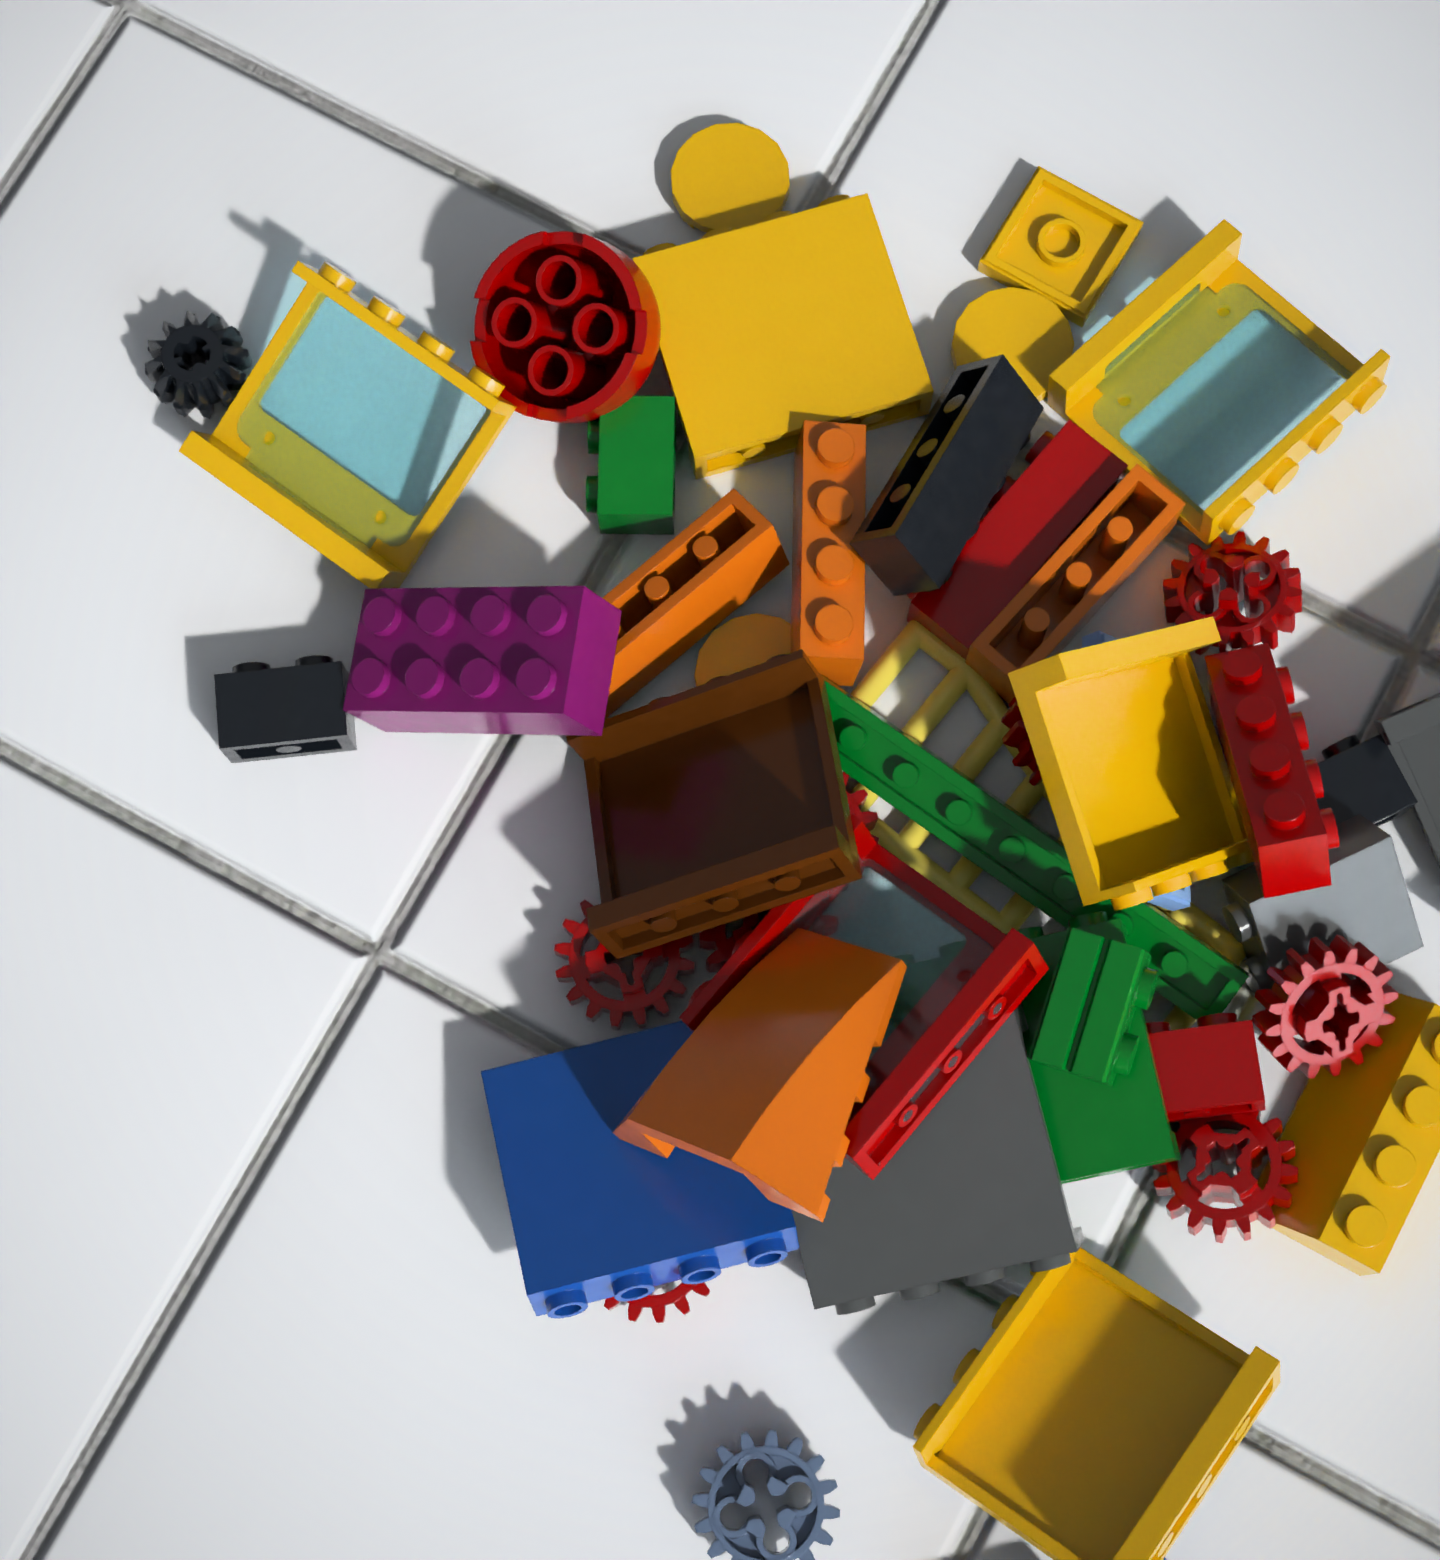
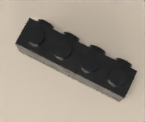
[850,354,1044,596]

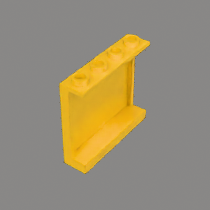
[632,193,934,480]
[1008,616,1254,911]
[913,1247,1280,1560]

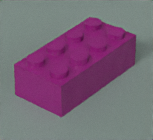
[343,586,622,736]

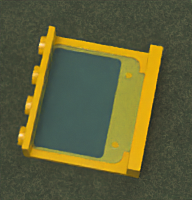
[1047,219,1391,546]
[179,261,517,589]

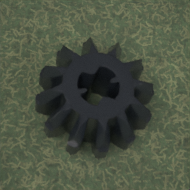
[144,311,252,419]

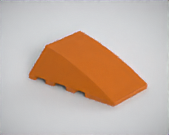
[612,927,907,1222]

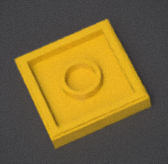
[977,166,1144,327]

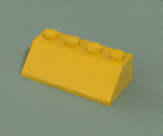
[1257,993,1440,1276]

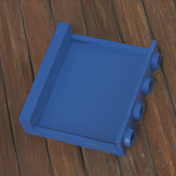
[481,1021,799,1319]

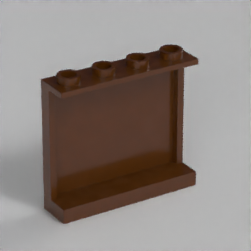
[566,649,863,959]

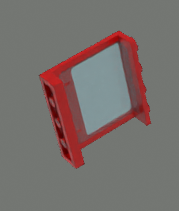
[679,814,1049,1180]

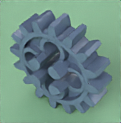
[692,1429,840,1560]

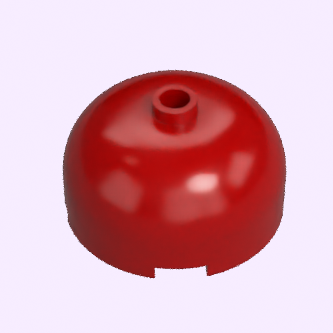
[470,231,661,423]

